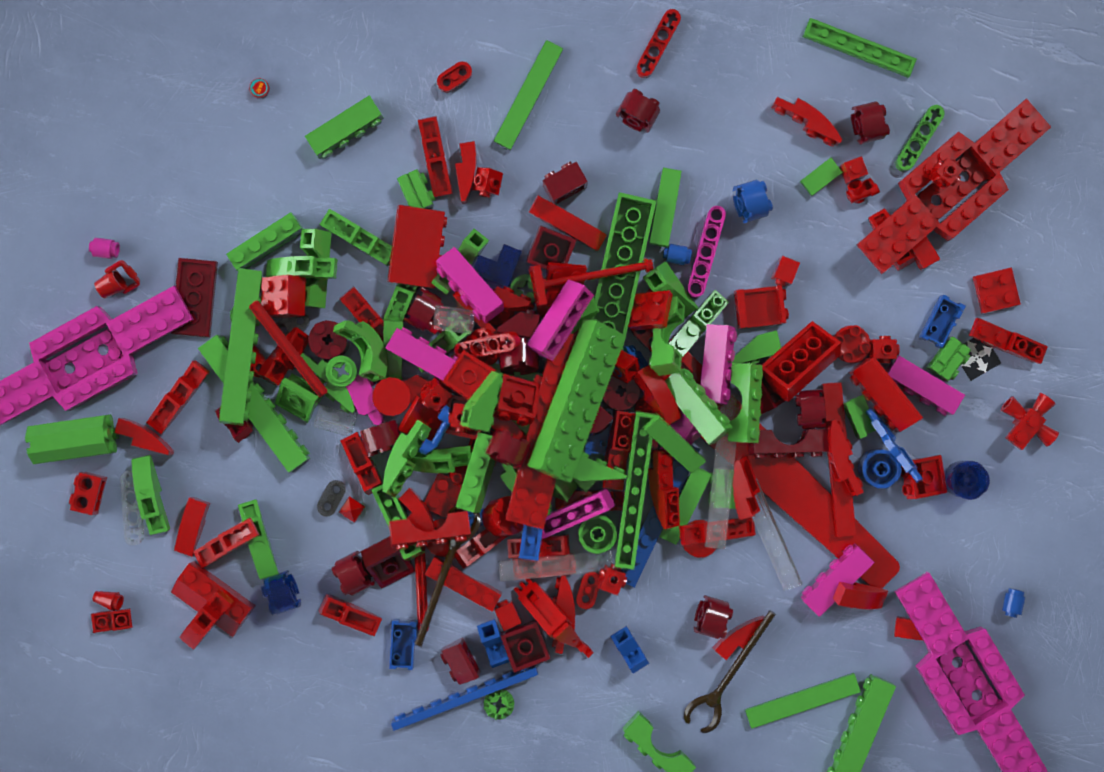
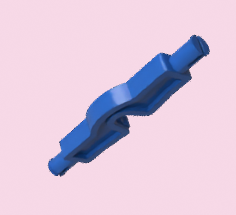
[865,408,923,483]

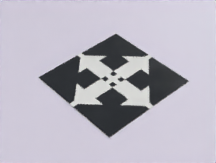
[961,338,1001,381]

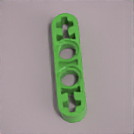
[895,105,945,172]

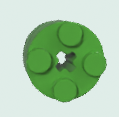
[578,514,617,554]

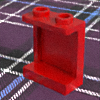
[734,285,789,329]

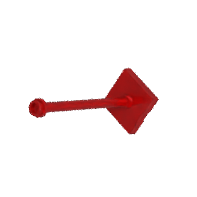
[529,258,653,306]

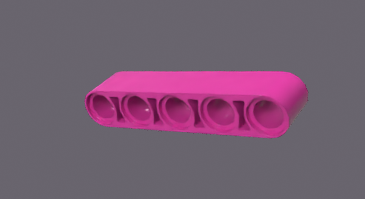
[686,206,726,298]

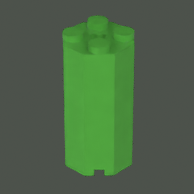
[25,414,119,464]

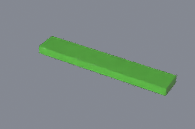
[803,18,917,78]
[494,40,563,151]
[745,673,861,729]

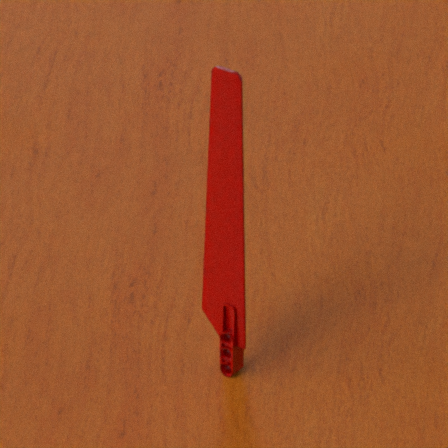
[631,329,900,588]

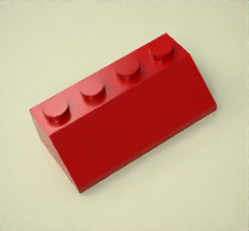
[762,321,841,402]
[848,357,923,432]
[171,561,256,637]

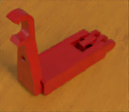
[514,577,594,658]

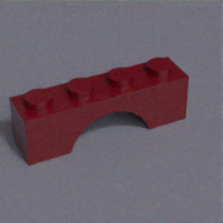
[748,429,829,459]

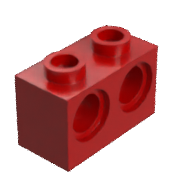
[69,472,107,515]

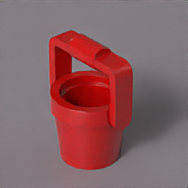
[94,260,140,299]

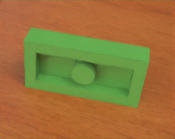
[843,395,876,439]

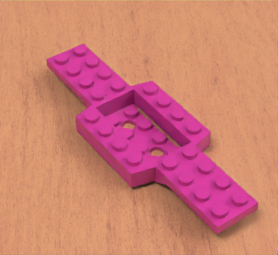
[0,286,194,426]
[894,572,1048,772]

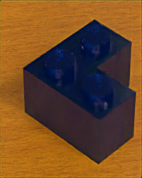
[474,244,522,288]

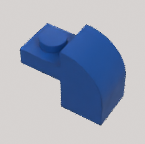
[477,619,510,668]
[610,626,649,674]

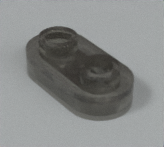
[276,313,310,336]
[317,480,346,517]

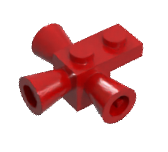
[1001,393,1059,450]

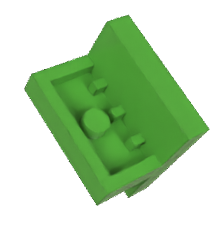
[275,373,324,423]

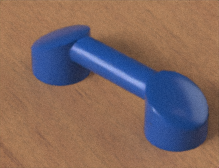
[419,405,452,455]

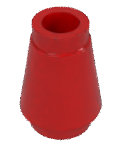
[93,591,124,611]

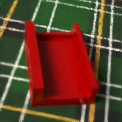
[387,205,447,289]

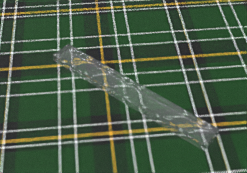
[705,394,741,550]

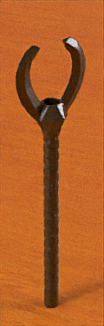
[414,505,481,647]
[684,610,776,733]

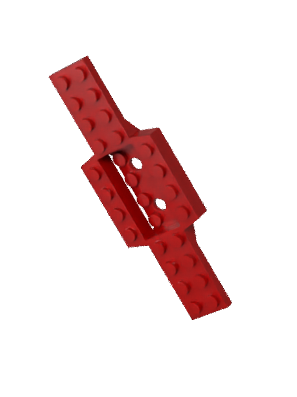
[856,98,1051,274]

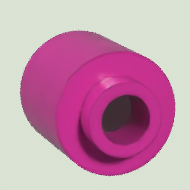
[89,237,120,259]

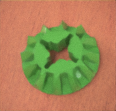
[511,274,535,303]
[326,356,357,387]
[484,689,514,720]

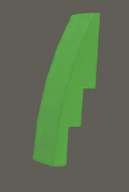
[649,167,682,248]
[319,209,392,266]
[383,283,419,321]
[659,468,712,545]

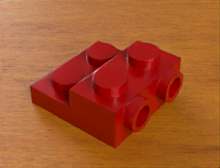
[545,262,587,307]
[493,374,540,426]
[901,455,947,499]

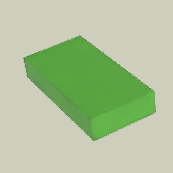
[800,158,842,196]

